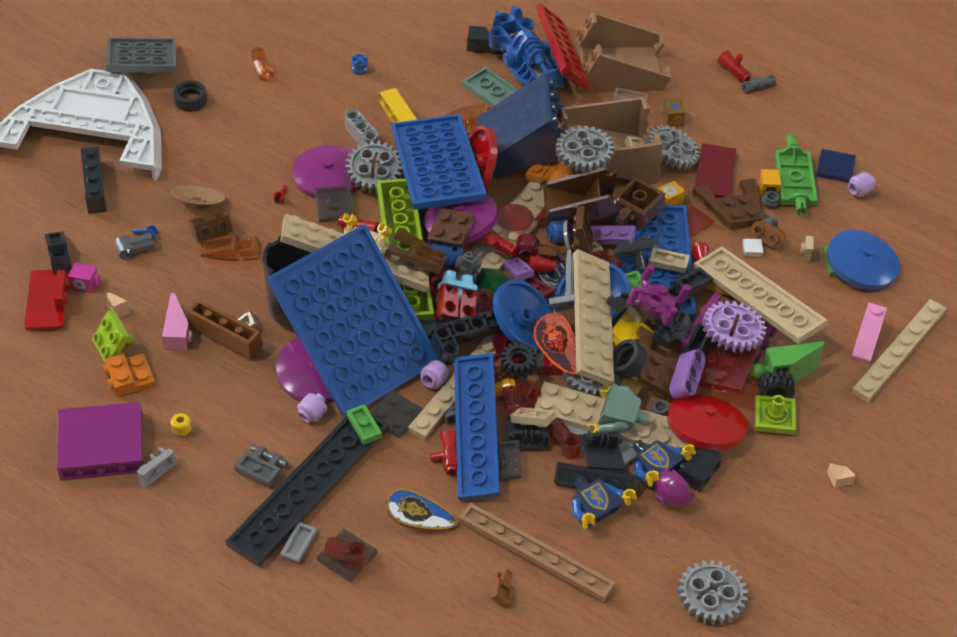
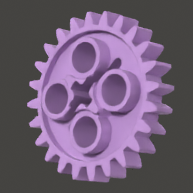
[702,300,766,353]

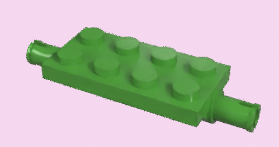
[774,133,818,216]

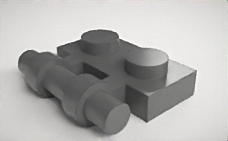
[234,444,288,487]

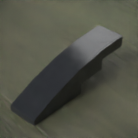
[667,267,713,305]

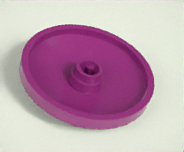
[292,145,364,200]
[424,194,498,243]
[276,338,333,403]

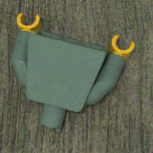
[588,383,649,434]

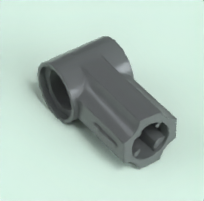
[114,233,154,260]

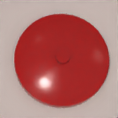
[468,126,497,190]
[667,394,748,450]

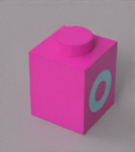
[68,263,100,293]

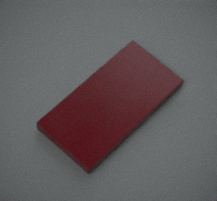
[693,143,736,198]

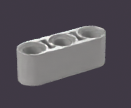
[345,109,378,147]

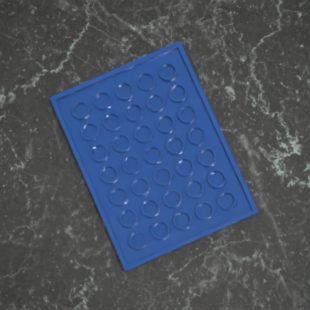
[265,224,439,418]

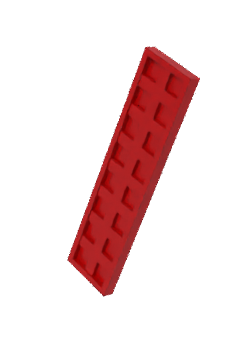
[536,3,590,90]

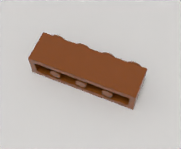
[186,299,262,359]

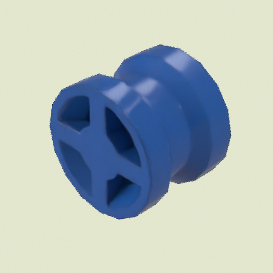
[351,54,368,75]

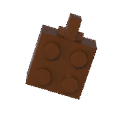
[614,177,665,229]

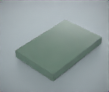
[461,67,518,107]

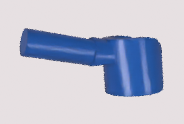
[132,225,159,238]

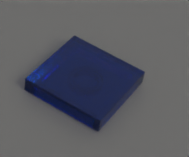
[816,149,856,183]

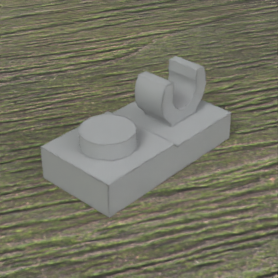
[137,447,176,488]

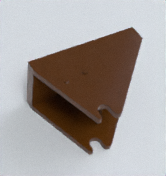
[543,167,620,226]

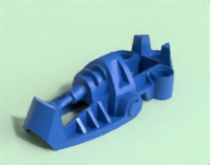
[489,6,564,89]

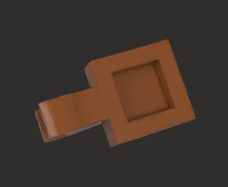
[538,243,567,261]
[490,568,514,609]

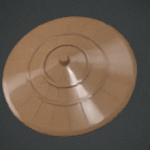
[170,185,225,208]

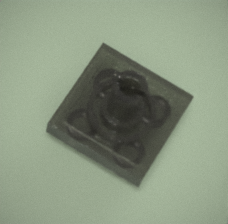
[612,235,659,271]

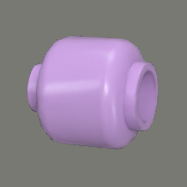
[848,172,876,198]
[420,360,449,389]
[297,393,327,423]

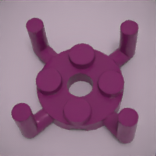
[626,264,691,326]

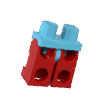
[434,270,477,322]

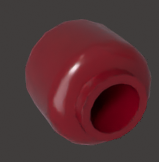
[515,233,540,261]

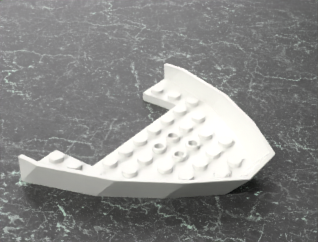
[0,69,162,181]

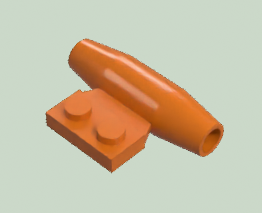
[525,161,579,183]

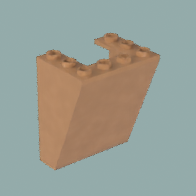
[572,11,671,93]
[560,97,663,184]

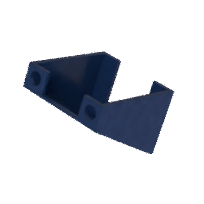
[477,72,564,178]

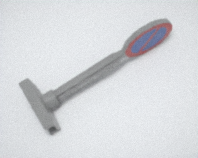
[549,221,575,314]

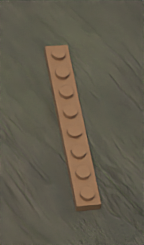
[459,503,615,602]

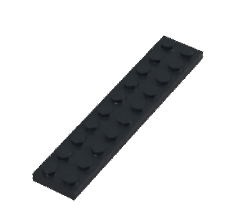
[226,406,389,567]

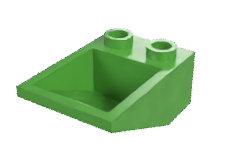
[750,341,824,383]

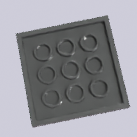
[106,37,176,74]

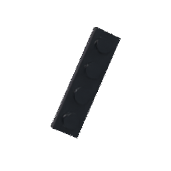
[554,462,639,493]

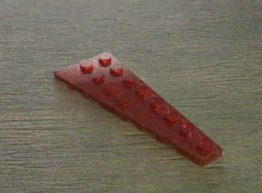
[698,306,768,396]

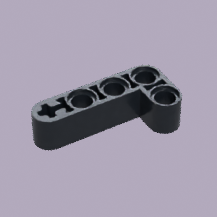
[430,310,500,365]

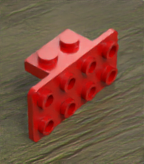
[24,270,70,330]

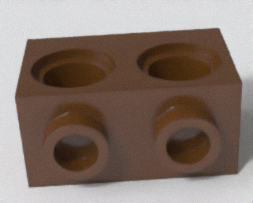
[188,209,233,243]

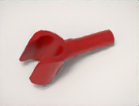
[273,184,287,204]

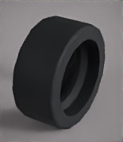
[173,80,207,112]
[613,339,647,379]

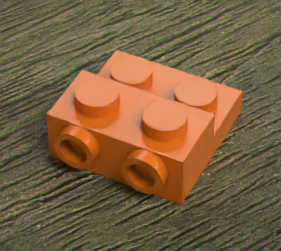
[102,353,156,397]

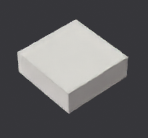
[742,239,763,257]

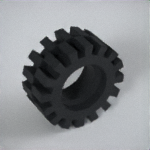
[501,342,537,380]
[759,370,795,398]

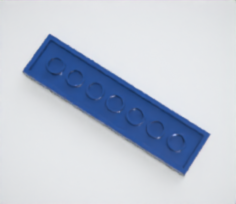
[454,353,500,501]

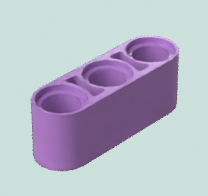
[669,349,705,400]

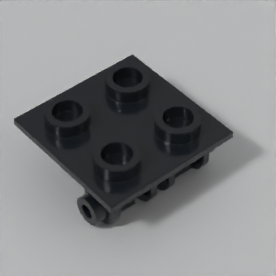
[507,416,549,449]
[578,431,625,470]

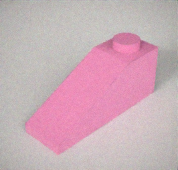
[162,293,193,350]
[851,303,887,363]

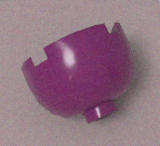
[655,467,696,509]

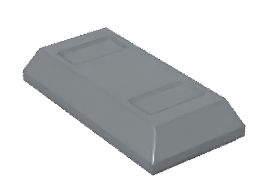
[280,522,317,563]

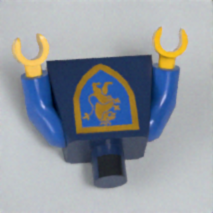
[632,440,696,490]
[571,475,637,529]

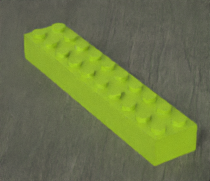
[377,179,434,320]

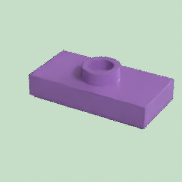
[503,257,535,281]

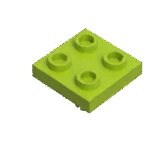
[92,310,134,362]
[754,395,796,435]

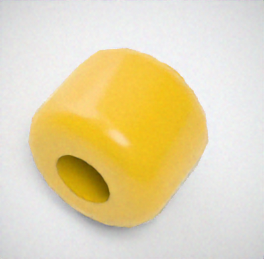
[170,413,192,436]

